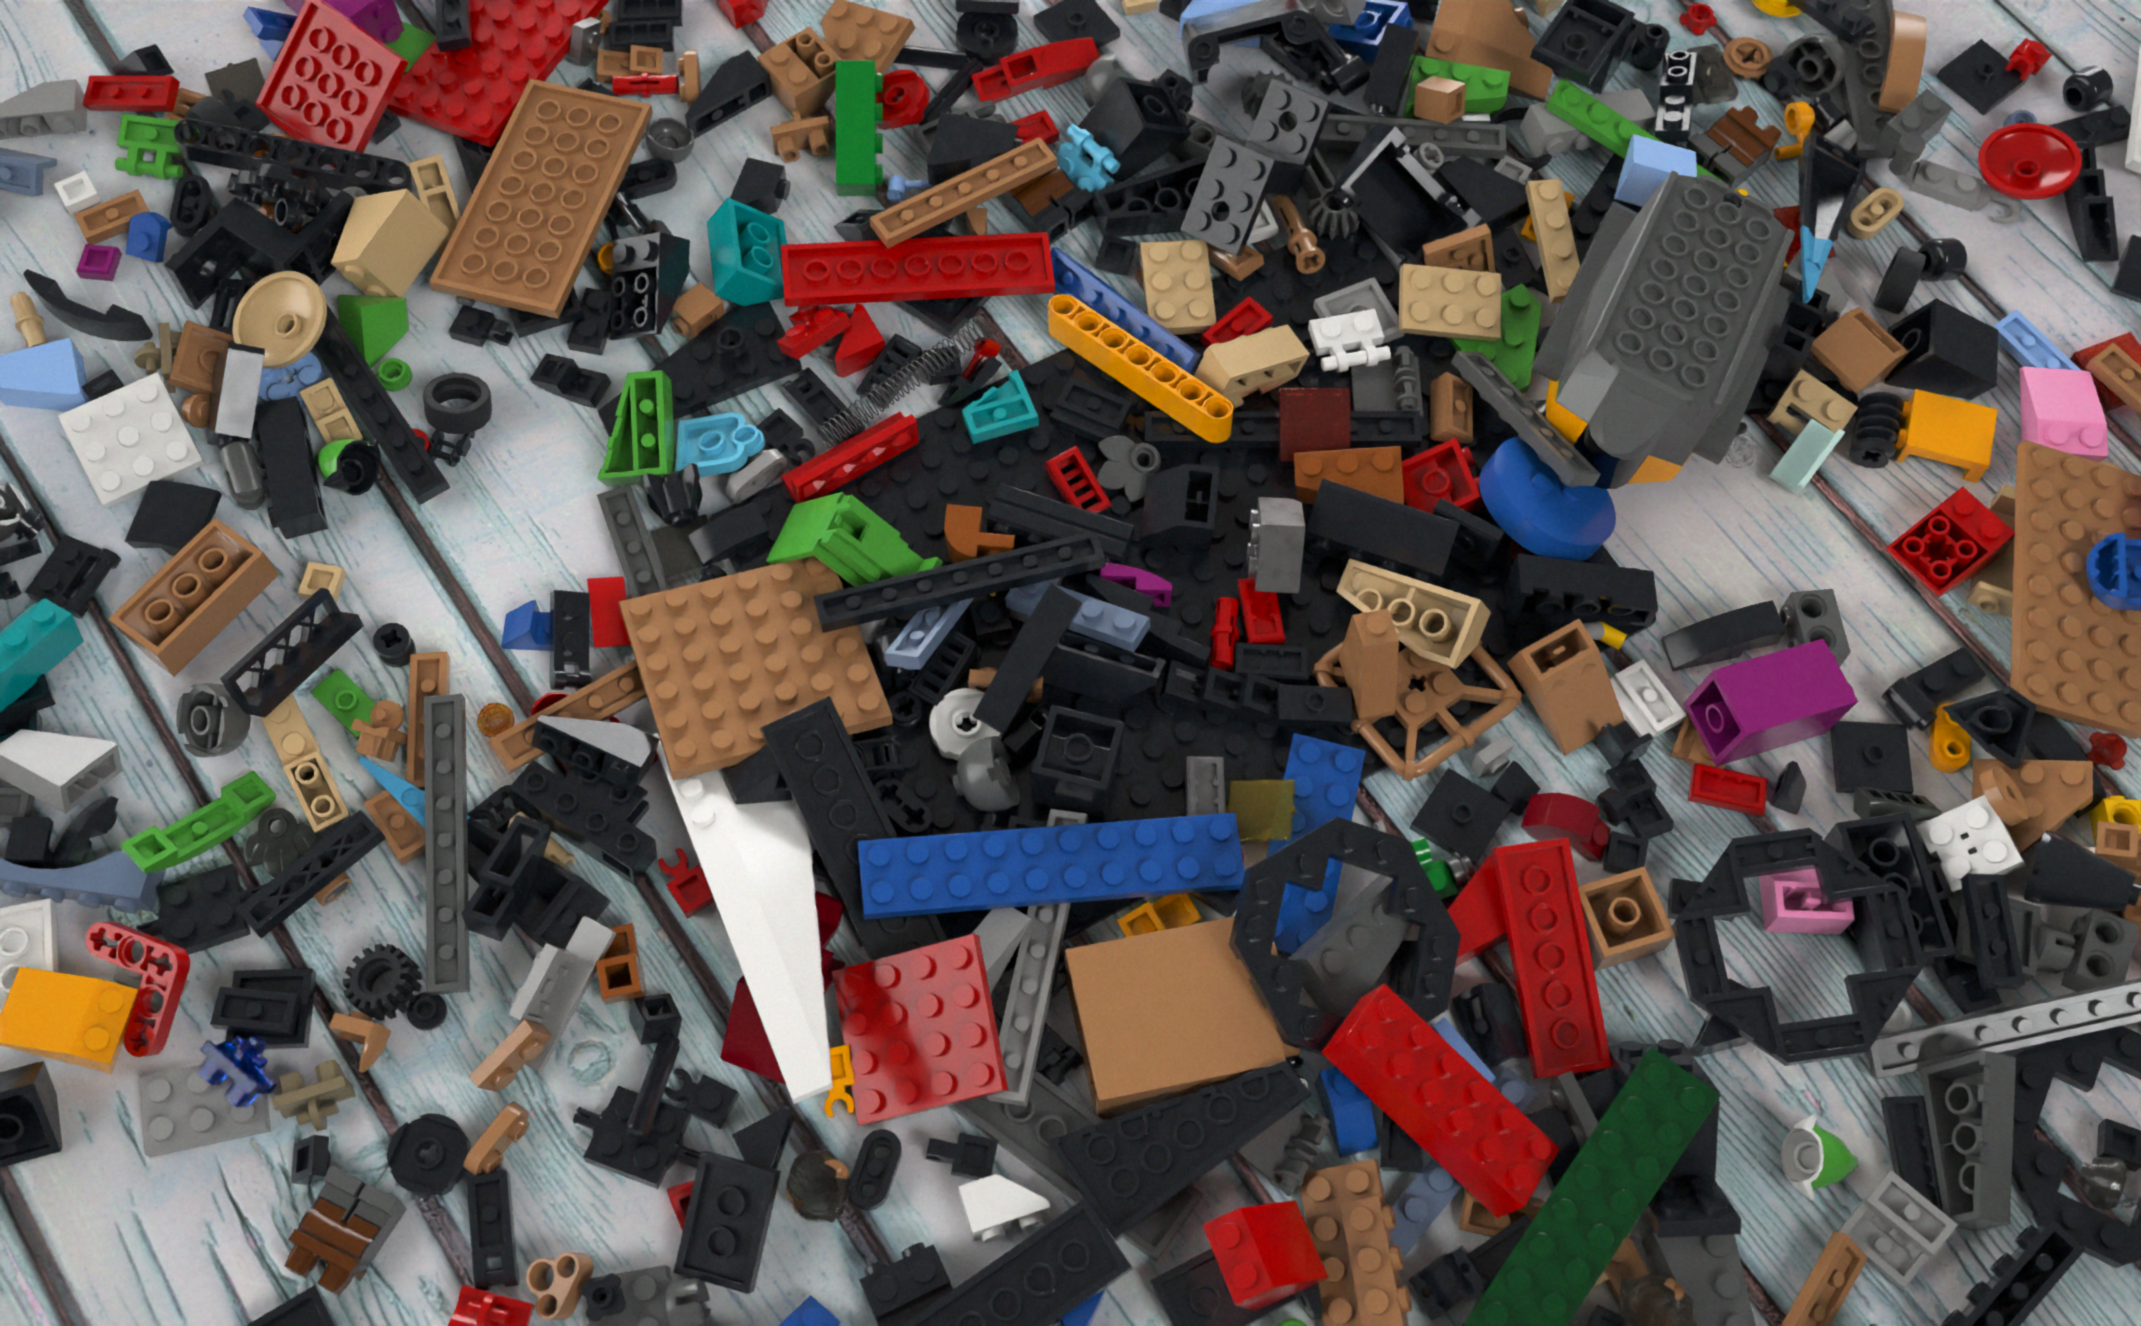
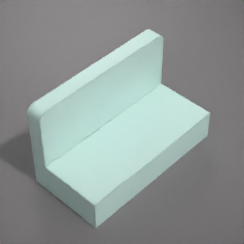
[1769,419,1845,495]

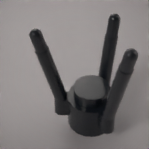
[604,192,651,242]

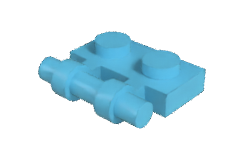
[1056,124,1120,195]

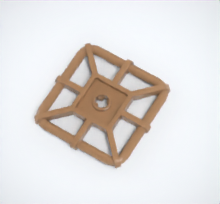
[1312,639,1522,781]

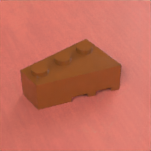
[1294,446,1404,505]

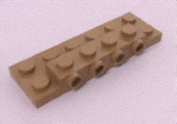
[1300,1158,1412,1326]

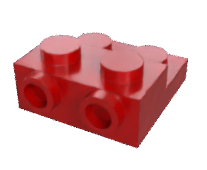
[1402,438,1486,514]

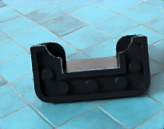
[1181,0,1319,86]
[1333,123,1481,267]

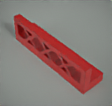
[781,411,919,504]

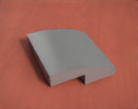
[1837,1170,1958,1289]

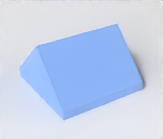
[1614,134,1697,207]

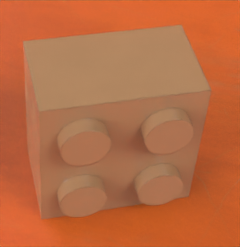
[1578,866,1676,972]

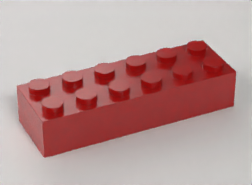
[1321,983,1560,1218]

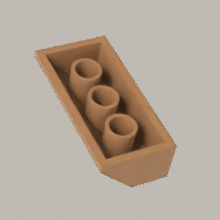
[108,518,279,677]

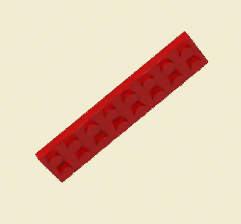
[781,232,1055,307]

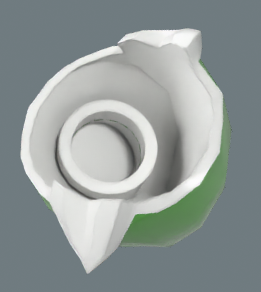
[1781,1113,1858,1201]

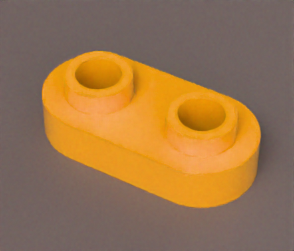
[1929,702,1971,774]

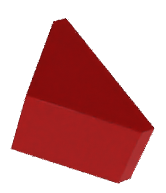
[835,303,885,378]

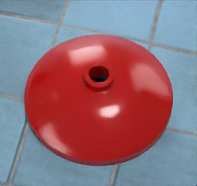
[1977,123,2082,200]

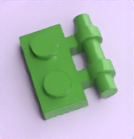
[115,114,189,180]

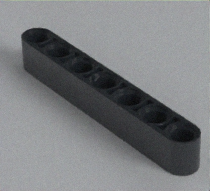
[174,119,412,195]

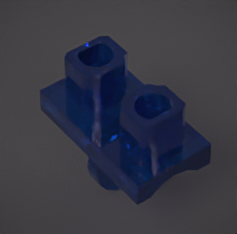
[197,1036,278,1108]

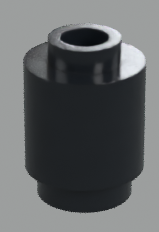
[1631,24,1670,71]
[1881,677,1938,731]

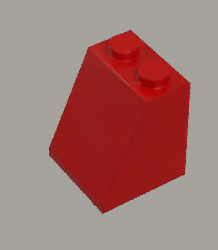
[1202,1200,1329,1311]

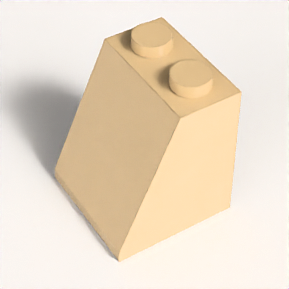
[331,189,449,297]

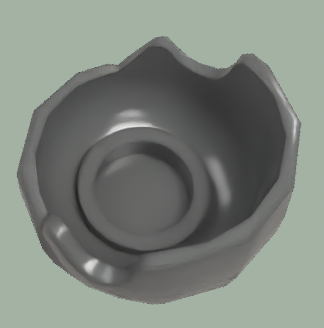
[645,117,695,164]

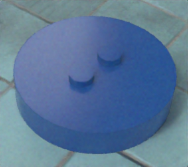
[1479,436,1616,562]

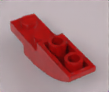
[971,37,1100,104]

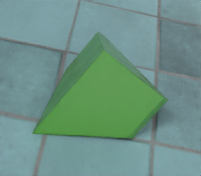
[337,294,409,368]

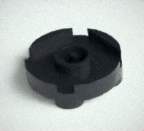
[956,12,1019,67]
[387,1113,471,1197]

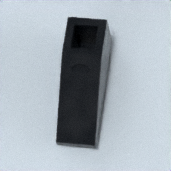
[531,715,660,792]

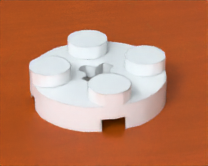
[929,688,1002,760]

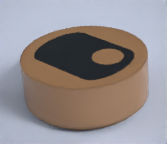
[313,872,352,906]

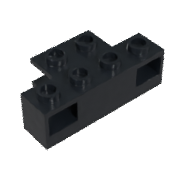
[509,760,657,885]

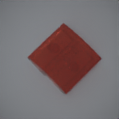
[1278,388,1350,461]

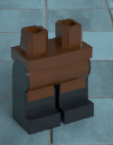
[1003,167,1094,245]

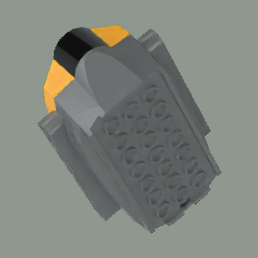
[1530,170,1795,489]

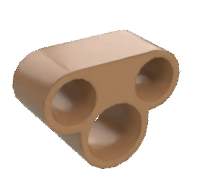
[526,1252,594,1320]

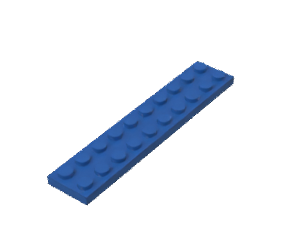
[858,813,1245,919]

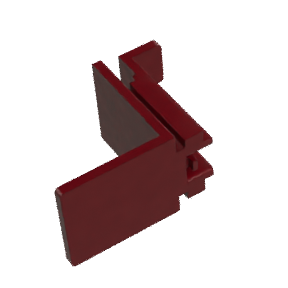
[720,890,846,1085]

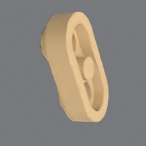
[1846,187,1904,239]

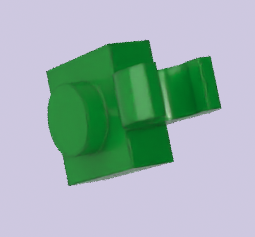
[1410,837,1459,902]

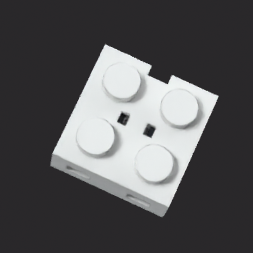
[1916,795,2027,897]

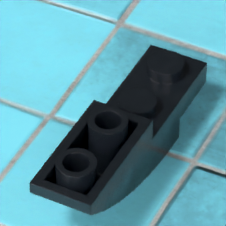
[1655,50,1697,142]

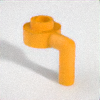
[1774,101,1815,161]

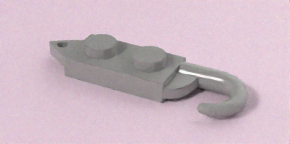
[1900,159,2022,224]

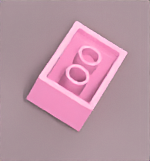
[2020,366,2108,463]

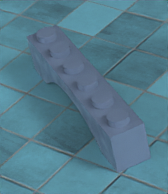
[0,851,166,914]

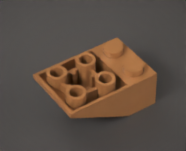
[1507,619,1625,756]

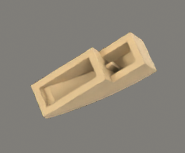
[408,154,462,257]

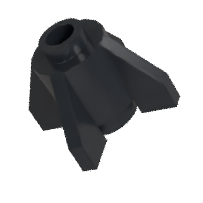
[643,463,703,528]

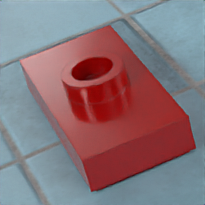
[1237,578,1285,645]
[1687,763,1768,817]

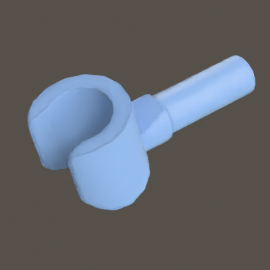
[887,175,932,201]

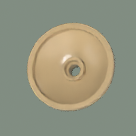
[232,271,327,369]

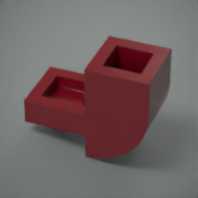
[1521,793,1611,862]

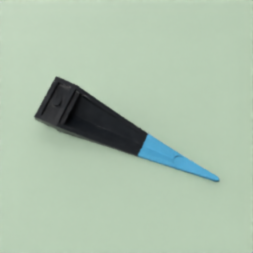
[1798,130,1866,304]
[358,757,611,949]

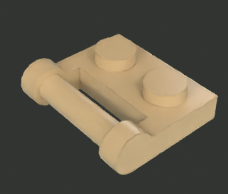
[1766,369,1858,437]

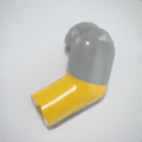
[1583,621,1627,650]

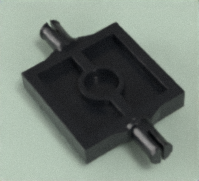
[136,863,267,955]
[573,1086,701,1189]

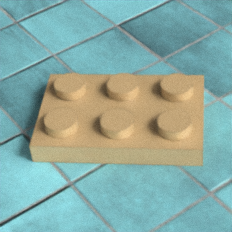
[1139,240,1217,335]
[1398,264,1501,342]

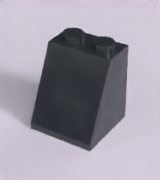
[1078,76,1191,182]
[1884,298,1999,400]

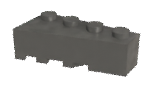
[1287,875,1413,1018]
[1920,1050,2016,1231]
[1641,1232,1756,1326]

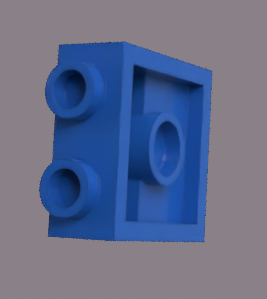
[1327,0,1413,63]

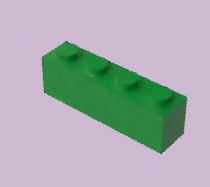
[836,60,883,196]

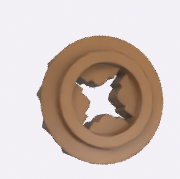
[1722,37,1773,81]

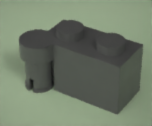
[1874,89,1952,176]

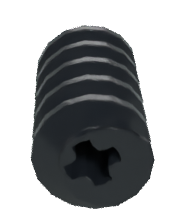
[1849,392,1904,469]

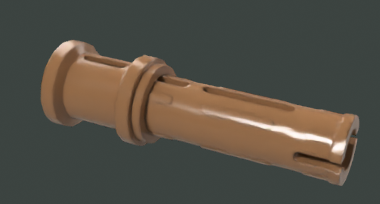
[1272,194,1326,274]

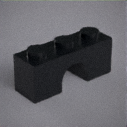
[1761,280,1830,385]

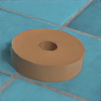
[1979,766,2029,826]

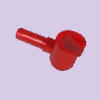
[963,337,1000,380]

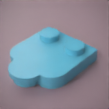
[676,412,765,477]

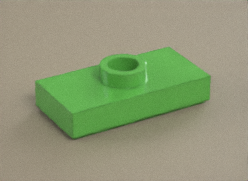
[310,668,376,740]

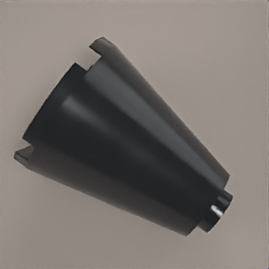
[2024,830,2141,911]

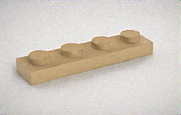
[1525,179,1580,303]

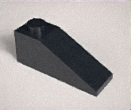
[685,50,772,139]

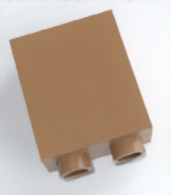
[1064,916,1300,1120]

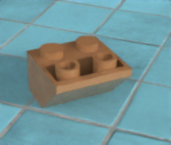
[757,26,842,118]
[1810,307,1909,394]

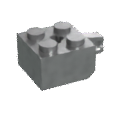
[1247,497,1305,593]

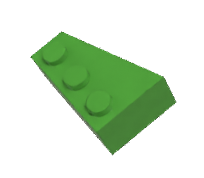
[1403,56,1510,120]
[597,370,676,487]

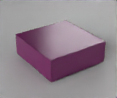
[76,244,122,281]

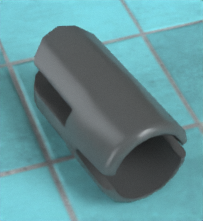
[219,441,265,510]

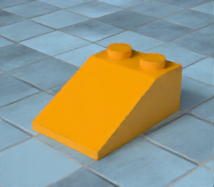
[0,967,138,1074]

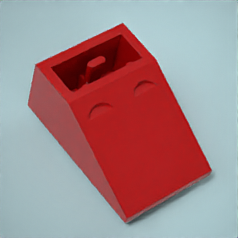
[1885,486,2015,598]

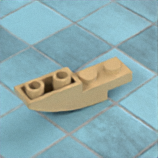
[260,693,351,834]

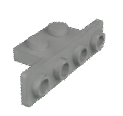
[508,916,616,1072]

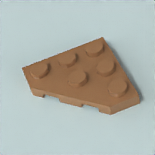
[821,0,915,77]
[1972,759,2093,857]

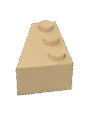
[1194,324,1310,409]

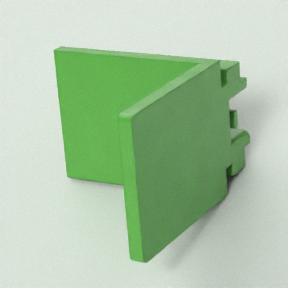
[766,492,943,587]

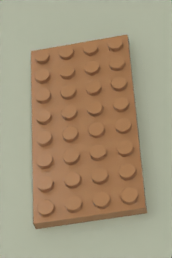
[429,79,653,319]
[2010,440,2141,739]

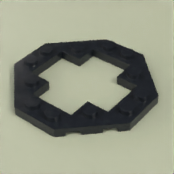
[1229,817,1461,1056]
[1672,828,1925,1066]
[2012,1026,2141,1268]

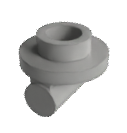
[1823,119,1857,151]

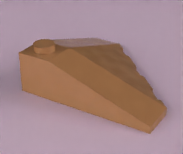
[1425,0,1553,103]

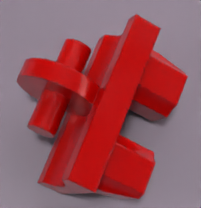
[448,1285,535,1326]

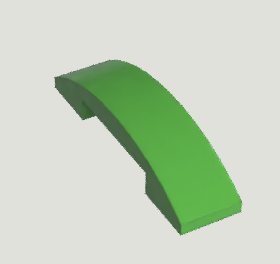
[121,771,276,873]

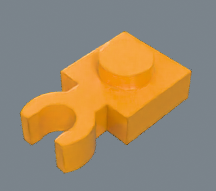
[824,1044,855,1118]

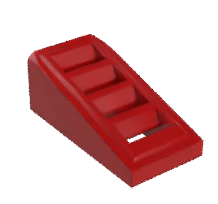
[1044,445,1112,514]

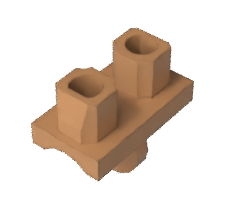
[770,109,832,163]
[351,700,408,763]

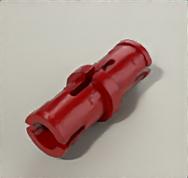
[612,72,680,98]
[1210,597,1239,671]

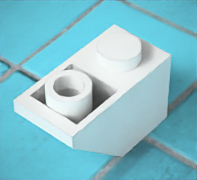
[958,1174,1050,1243]

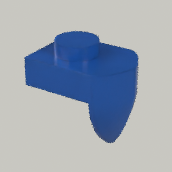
[125,212,172,262]

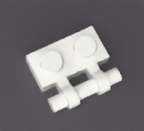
[1308,309,1391,372]

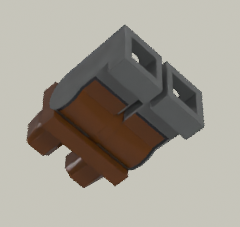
[1685,105,1782,190]
[284,1165,407,1296]

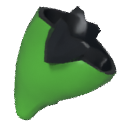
[314,438,381,496]

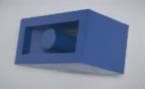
[1314,1067,1378,1158]

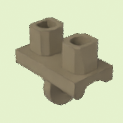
[134,322,182,393]
[272,1060,356,1132]

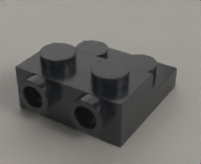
[859,1242,953,1326]

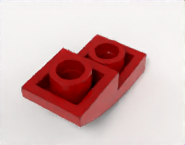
[587,576,631,649]

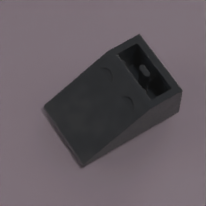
[610,232,690,341]

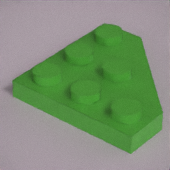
[1447,283,1542,394]

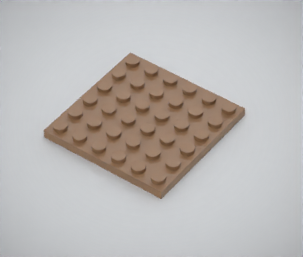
[619,556,892,781]

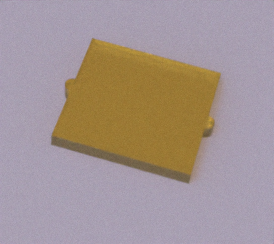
[1225,780,1297,841]

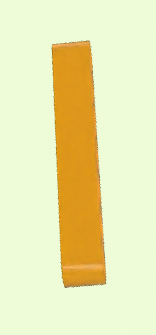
[1048,294,1234,443]

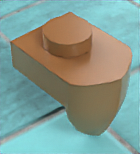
[329,1011,391,1073]

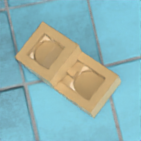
[299,377,364,445]

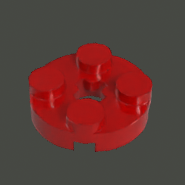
[877,69,930,130]

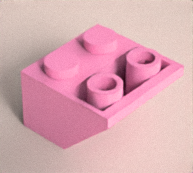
[1759,868,1855,935]

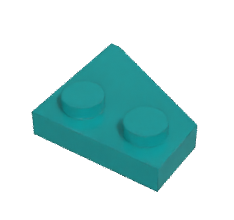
[962,370,1039,444]

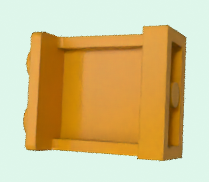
[1895,389,1998,483]

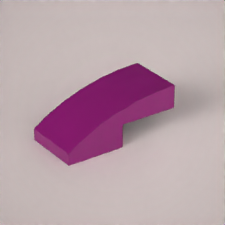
[1100,563,1172,607]

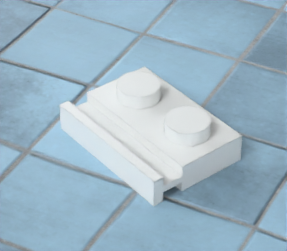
[1610,659,1687,738]

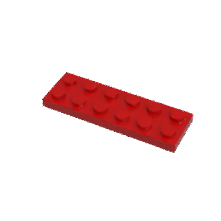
[1491,837,1612,1079]

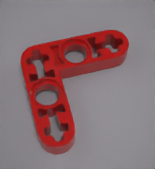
[85,922,190,1057]

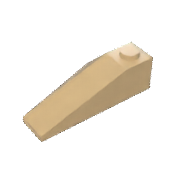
[1336,558,1491,669]

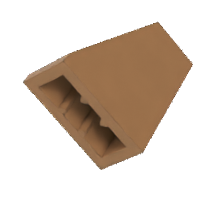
[1339,609,1399,721]

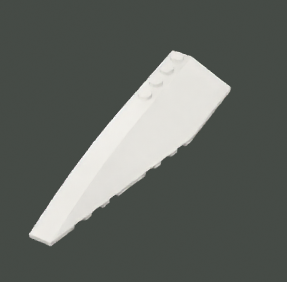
[652,733,833,1104]

